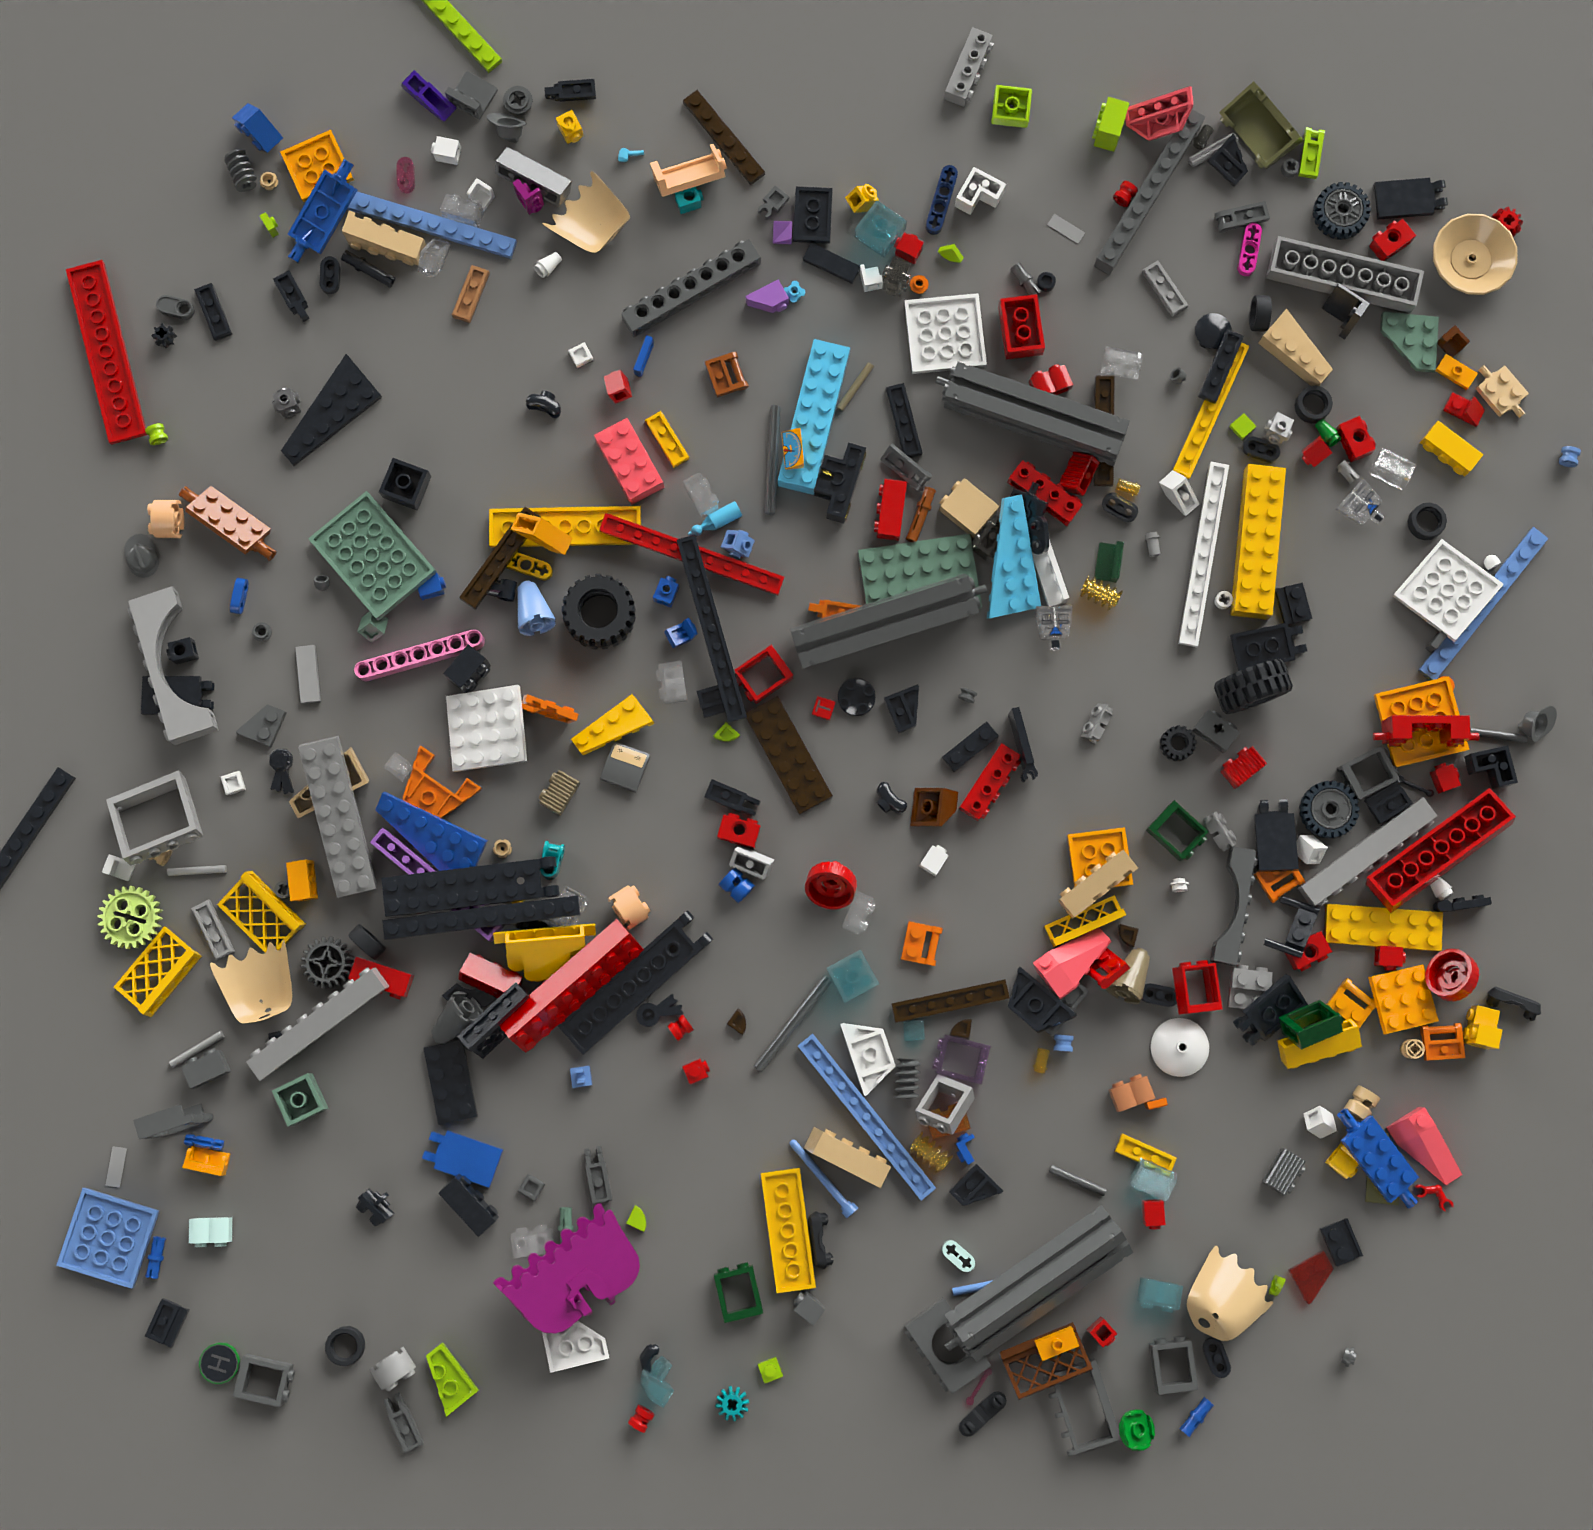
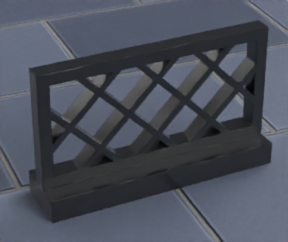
[457,982,530,1059]

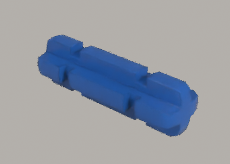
[184,1134,224,1151]

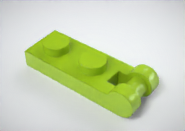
[1298,127,1325,179]

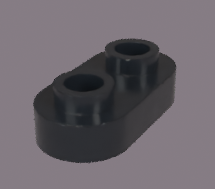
[319,256,340,294]
[1242,436,1280,463]
[1102,493,1138,522]
[1028,516,1049,554]
[1142,983,1177,1007]
[1202,1338,1231,1378]

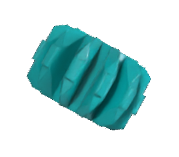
[715,1386,749,1421]

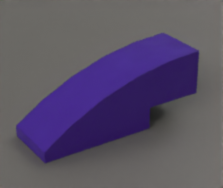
[401,70,456,122]

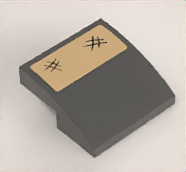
[600,742,650,793]

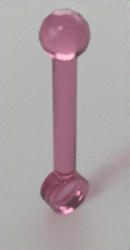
[966,1368,992,1405]

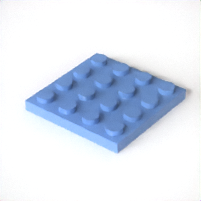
[56,1188,160,1289]

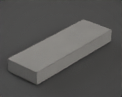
[1142,260,1189,317]
[295,645,321,704]
[191,899,235,960]

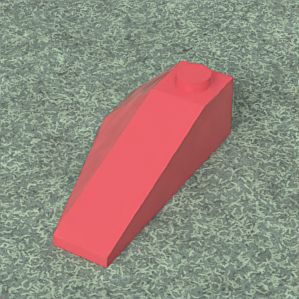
[1033,928,1111,1000]
[1386,1107,1462,1185]

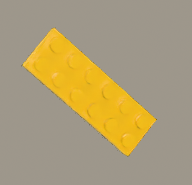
[1324,904,1443,951]
[761,1168,816,1293]

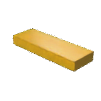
[645,411,690,468]
[1114,1134,1177,1176]

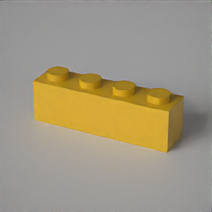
[1277,1019,1362,1069]

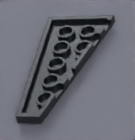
[281,354,382,466]

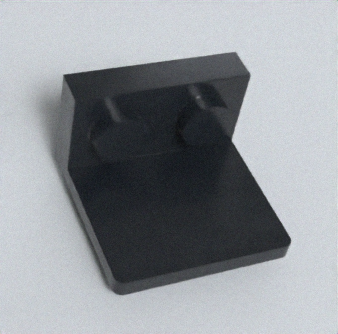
[1322,284,1370,340]

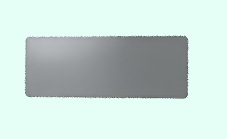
[1047,214,1085,244]
[105,1146,127,1188]

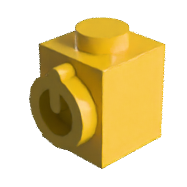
[556,110,584,144]
[845,184,879,213]

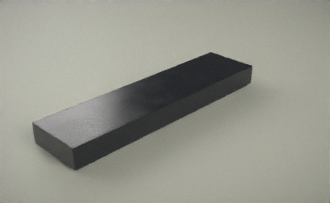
[1198,329,1244,404]
[886,383,923,458]

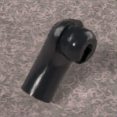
[640,1344,659,1373]

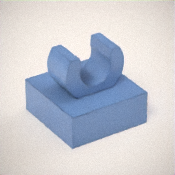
[570,1066,592,1088]

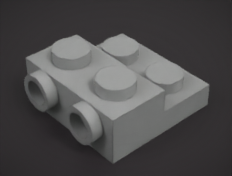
[1227,965,1273,1009]

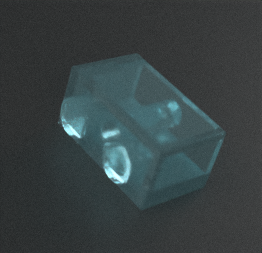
[1130,1157,1177,1201]
[1137,1277,1183,1313]

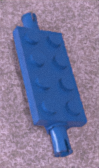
[288,159,358,263]
[1337,1108,1419,1208]

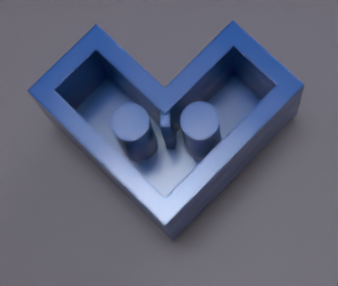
[232,103,283,153]

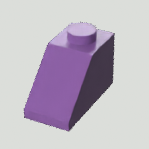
[746,279,789,313]

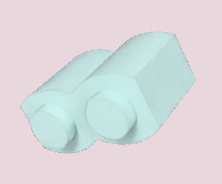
[189,1217,232,1247]

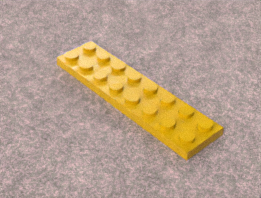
[489,506,641,547]

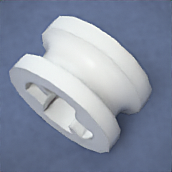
[1214,591,1233,609]

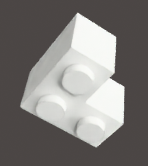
[955,167,1006,215]

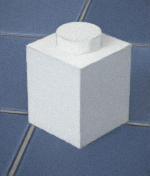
[431,136,461,165]
[919,845,949,876]

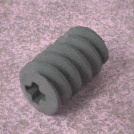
[224,149,257,192]
[894,1058,921,1099]

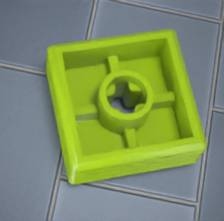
[991,85,1032,128]

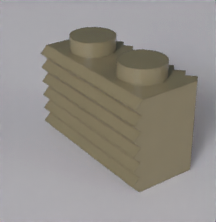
[539,770,580,816]

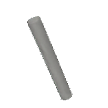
[167,865,227,876]
[169,1031,225,1068]

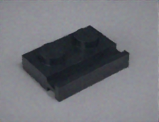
[1275,582,1312,625]
[696,685,725,718]
[1364,781,1413,824]
[1320,1218,1363,1266]
[145,1298,190,1348]

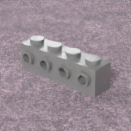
[944,27,994,107]

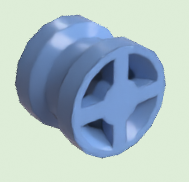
[1559,446,1581,467]
[1053,1035,1074,1052]

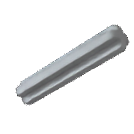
[1188,133,1238,167]

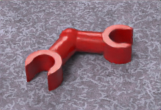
[1414,1184,1454,1212]

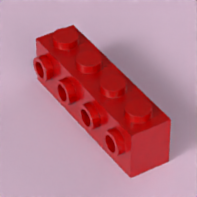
[1007,460,1083,527]
[959,743,1021,821]

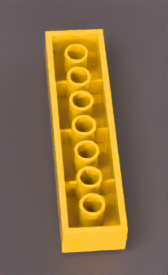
[1230,464,1286,620]

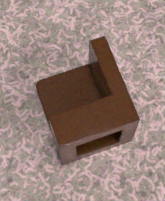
[1437,325,1470,358]

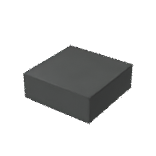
[1425,631,1447,653]
[518,1174,545,1201]

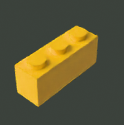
[1420,421,1484,477]

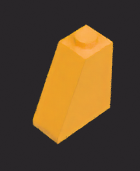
[510,512,573,555]

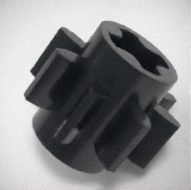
[151,323,177,349]

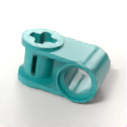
[540,841,565,880]

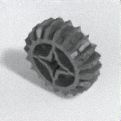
[301,936,354,989]

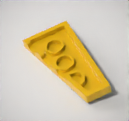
[571,694,655,755]

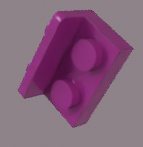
[513,179,544,215]

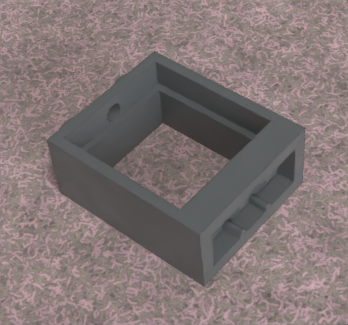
[1336,745,1400,800]
[1149,1336,1198,1395]
[233,1354,295,1407]

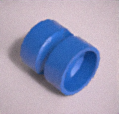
[719,867,755,903]

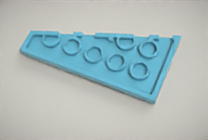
[987,495,1041,619]

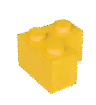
[1463,1005,1503,1049]

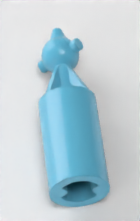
[688,501,742,536]

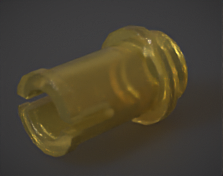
[1116,478,1141,496]
[1032,1048,1050,1074]

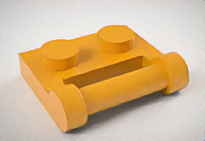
[1326,978,1376,1028]

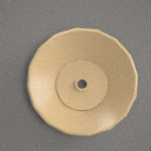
[1433,214,1518,295]

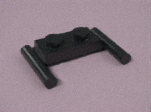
[1263,896,1320,958]

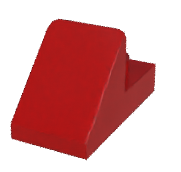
[1443,392,1485,427]

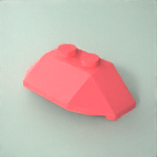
[1125,86,1193,141]

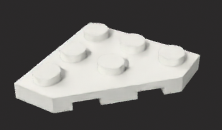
[542,1321,609,1373]

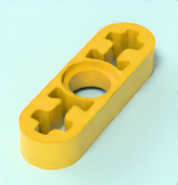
[506,552,553,581]

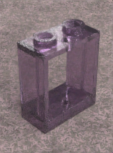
[932,1035,991,1084]

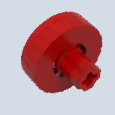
[805,861,857,910]
[1425,949,1479,1002]

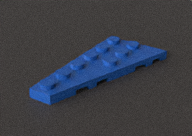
[375,792,488,871]

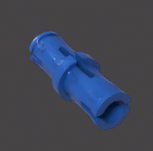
[145,1236,166,1279]
[1179,1397,1214,1437]

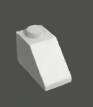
[1159,470,1199,516]

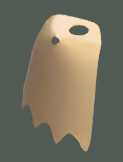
[542,171,630,253]
[210,940,292,1024]
[1187,1246,1273,1341]

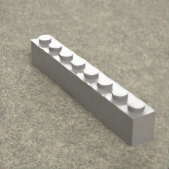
[1297,797,1438,907]
[246,967,389,1081]

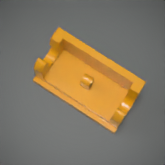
[286,859,318,901]
[182,1146,231,1176]

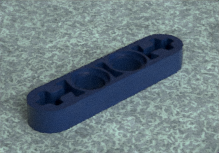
[926,165,958,235]

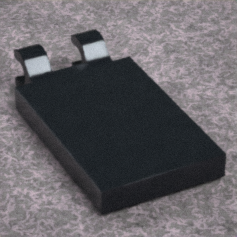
[1373,178,1448,220]
[1230,623,1307,671]
[141,676,215,715]
[1008,707,1038,783]
[1254,799,1299,872]
[1233,974,1308,1046]

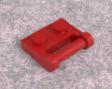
[1085,948,1130,989]

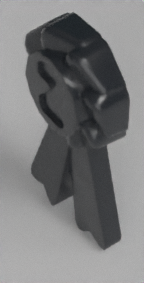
[269,749,294,794]
[636,994,684,1027]

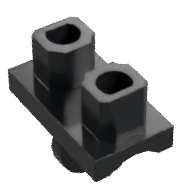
[356,1188,394,1226]

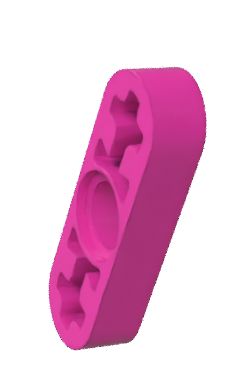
[1237,223,1262,276]

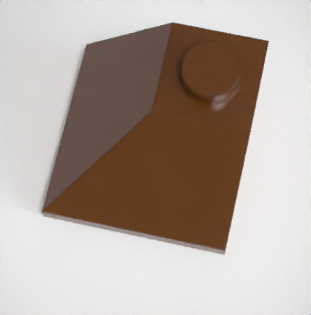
[910,788,959,827]

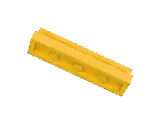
[1044,895,1126,947]

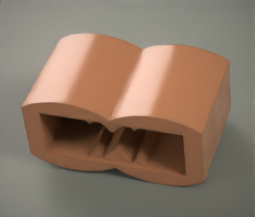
[1109,1074,1155,1112]

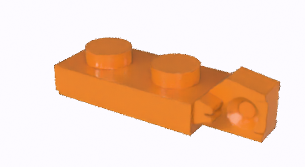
[808,600,860,618]

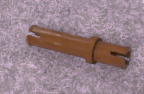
[906,487,936,542]

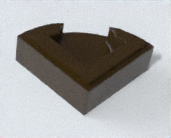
[1118,924,1139,948]
[727,1008,746,1036]
[949,1019,972,1039]

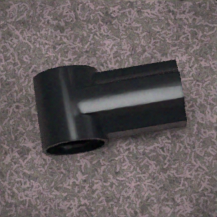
[487,579,518,602]

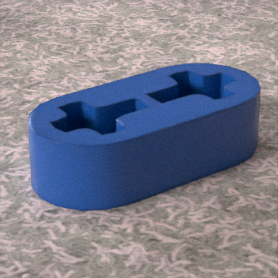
[230,578,249,614]

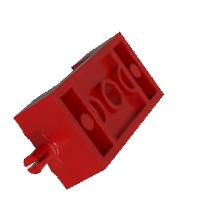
[1373,715,1479,747]

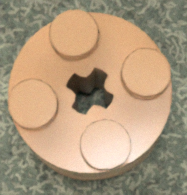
[147,500,185,538]
[608,885,651,931]

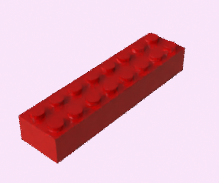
[1365,788,1516,913]
[500,919,644,1053]

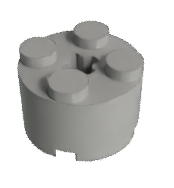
[369,1346,416,1391]

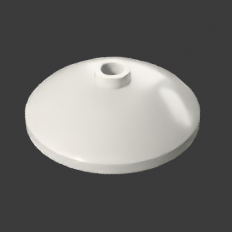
[1150,1018,1209,1077]

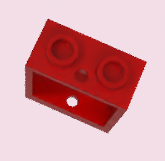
[734,644,794,704]
[1172,960,1223,1015]

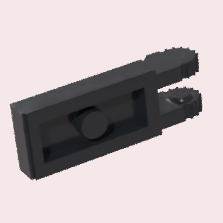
[704,779,761,816]
[1433,894,1492,912]

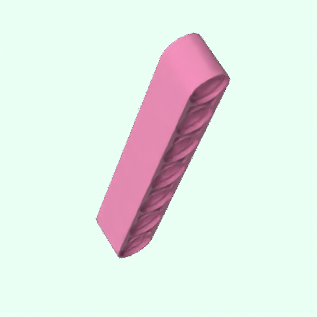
[354,630,485,681]

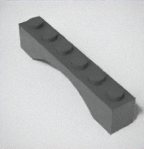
[1210,846,1258,966]

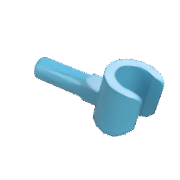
[618,148,644,162]

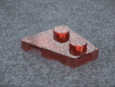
[1288,1251,1334,1304]

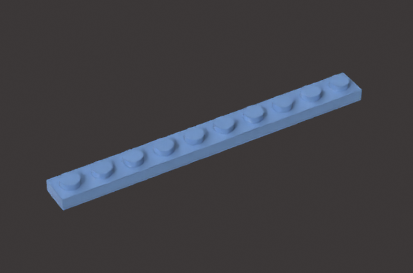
[347,192,517,259]
[1418,527,1549,681]
[798,1034,936,1201]

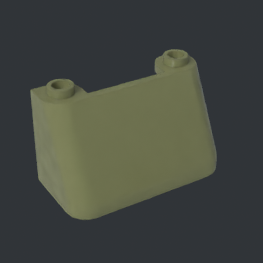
[1219,81,1304,169]

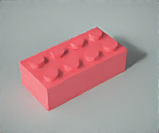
[594,418,664,505]

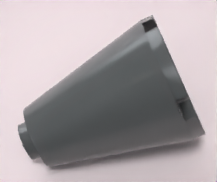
[431,991,483,1044]

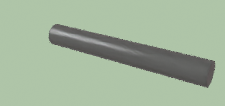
[1470,728,1528,743]
[1049,1165,1106,1196]

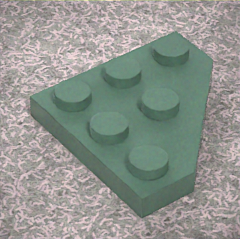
[1380,312,1439,373]

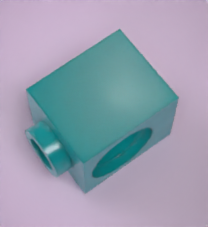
[674,186,704,214]

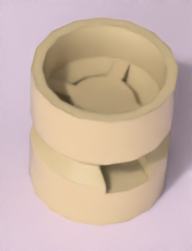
[1344,1085,1380,1121]

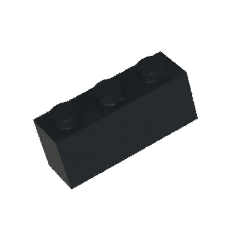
[438,1173,499,1237]

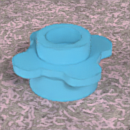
[784,281,805,303]

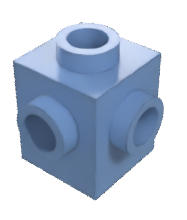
[721,530,755,559]

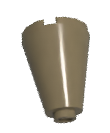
[1106,948,1150,1004]

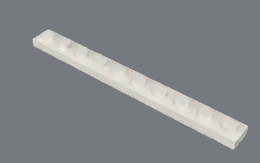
[1178,462,1229,648]

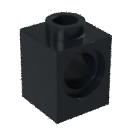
[166,637,199,665]

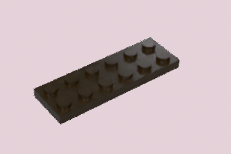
[746,696,833,815]

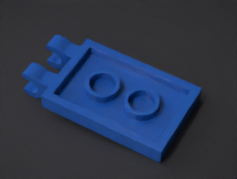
[422,1130,503,1188]

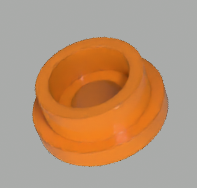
[910,275,929,294]

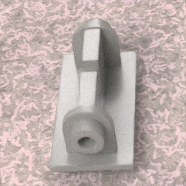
[1081,703,1113,743]
[1204,811,1237,852]

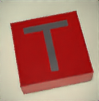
[812,696,836,721]

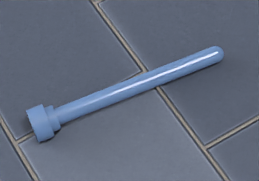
[790,1140,858,1219]

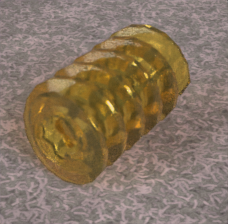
[1080,574,1123,611]
[910,1131,953,1173]

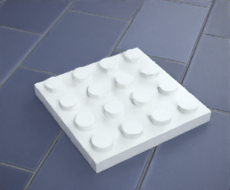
[904,293,987,374]
[1393,539,1504,642]
[446,685,527,772]

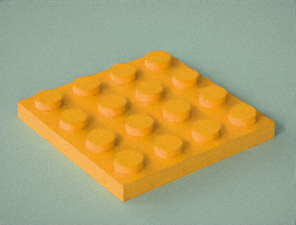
[1374,676,1470,768]

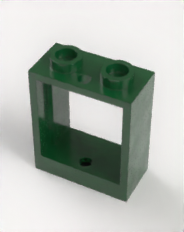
[1146,800,1209,861]
[1279,1000,1343,1050]
[714,1262,763,1323]

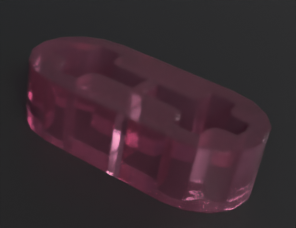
[397,157,415,194]

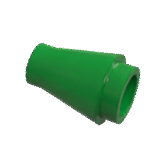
[1315,419,1342,447]

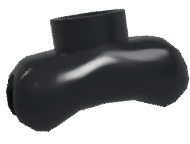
[526,390,561,418]
[876,782,907,814]

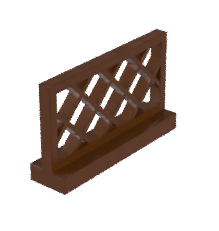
[999,1322,1093,1400]

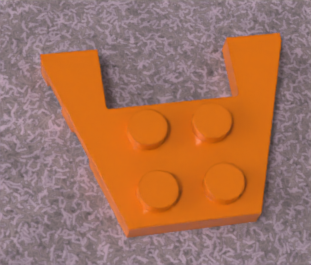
[521,694,579,724]
[402,745,482,819]

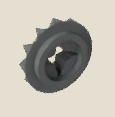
[503,86,533,116]

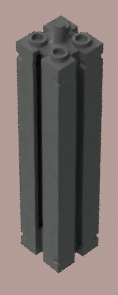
[936,361,1130,467]
[790,574,987,668]
[944,1205,1133,1363]

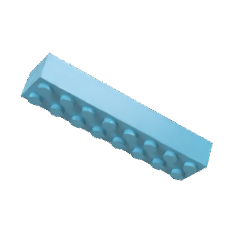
[778,339,850,495]

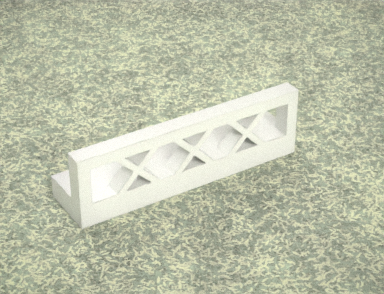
[1032,540,1069,608]

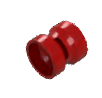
[1113,181,1138,207]
[667,1015,694,1041]
[628,1404,655,1433]

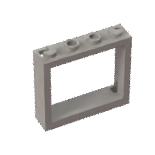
[106,770,203,866]

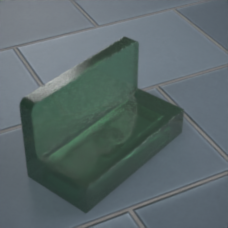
[1094,541,1124,583]

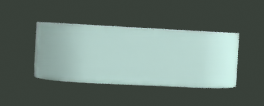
[942,1240,975,1272]

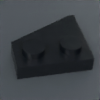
[1207,134,1248,186]
[884,684,919,734]
[949,1164,1003,1206]

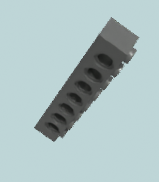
[621,239,761,337]

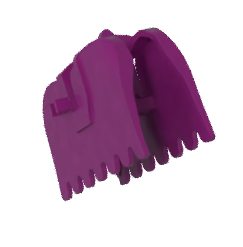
[493,1204,640,1334]

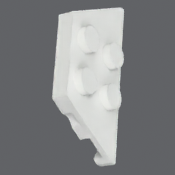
[840,1023,895,1096]

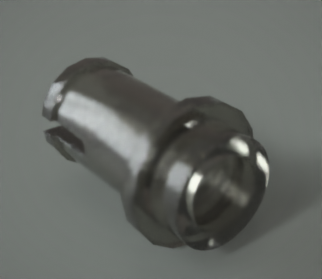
[1193,125,1214,150]

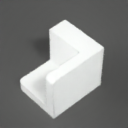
[466,178,495,211]
[860,264,883,292]
[1296,835,1327,864]
[102,854,136,881]
[1304,1106,1337,1139]

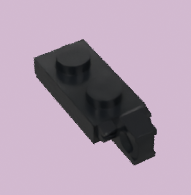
[544,79,596,102]
[273,270,310,322]

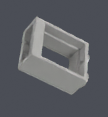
[915,1074,975,1135]

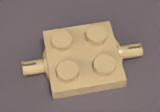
[1475,365,1529,418]

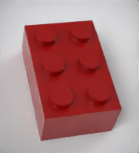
[998,294,1045,360]

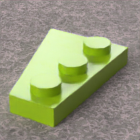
[426,1342,479,1417]

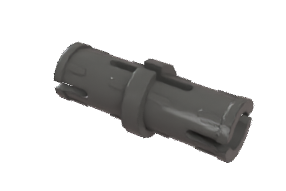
[1010,262,1042,296]

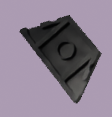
[1008,967,1077,1033]

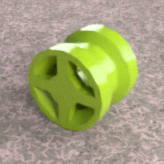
[145,423,168,445]

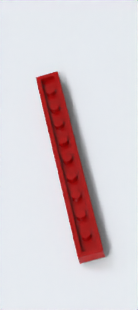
[599,513,784,596]

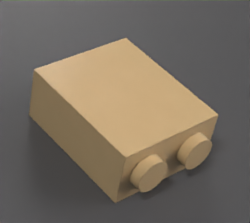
[939,478,999,539]

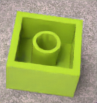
[1092,97,1129,152]

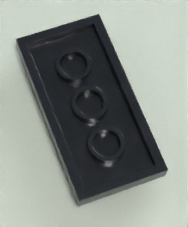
[424,1040,478,1125]

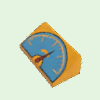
[781,428,804,470]

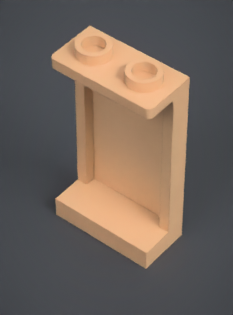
[650,144,727,197]

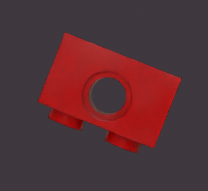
[1369,219,1417,261]
[1336,416,1376,463]
[717,813,761,849]
[1285,931,1332,972]

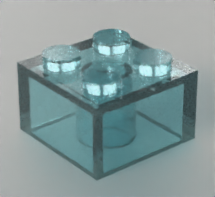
[854,200,907,258]
[826,949,879,1003]

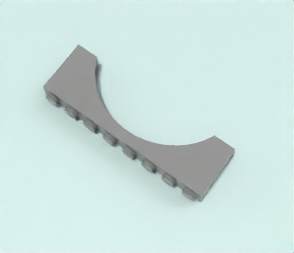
[128,586,219,745]

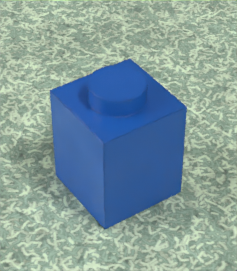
[418,573,446,600]

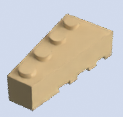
[342,211,426,266]
[1258,309,1333,386]
[289,747,369,818]
[1058,850,1138,919]
[804,1127,891,1188]

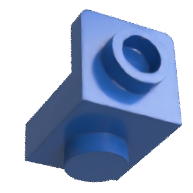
[664,618,698,648]
[955,1132,975,1165]

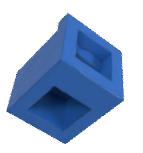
[653,576,679,608]

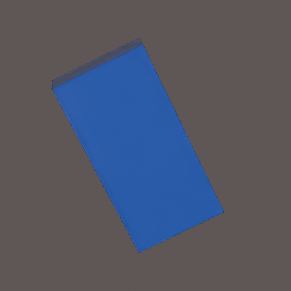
[633,335,654,377]

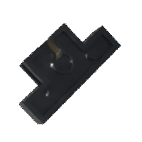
[814,442,866,524]

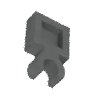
[758,186,789,220]

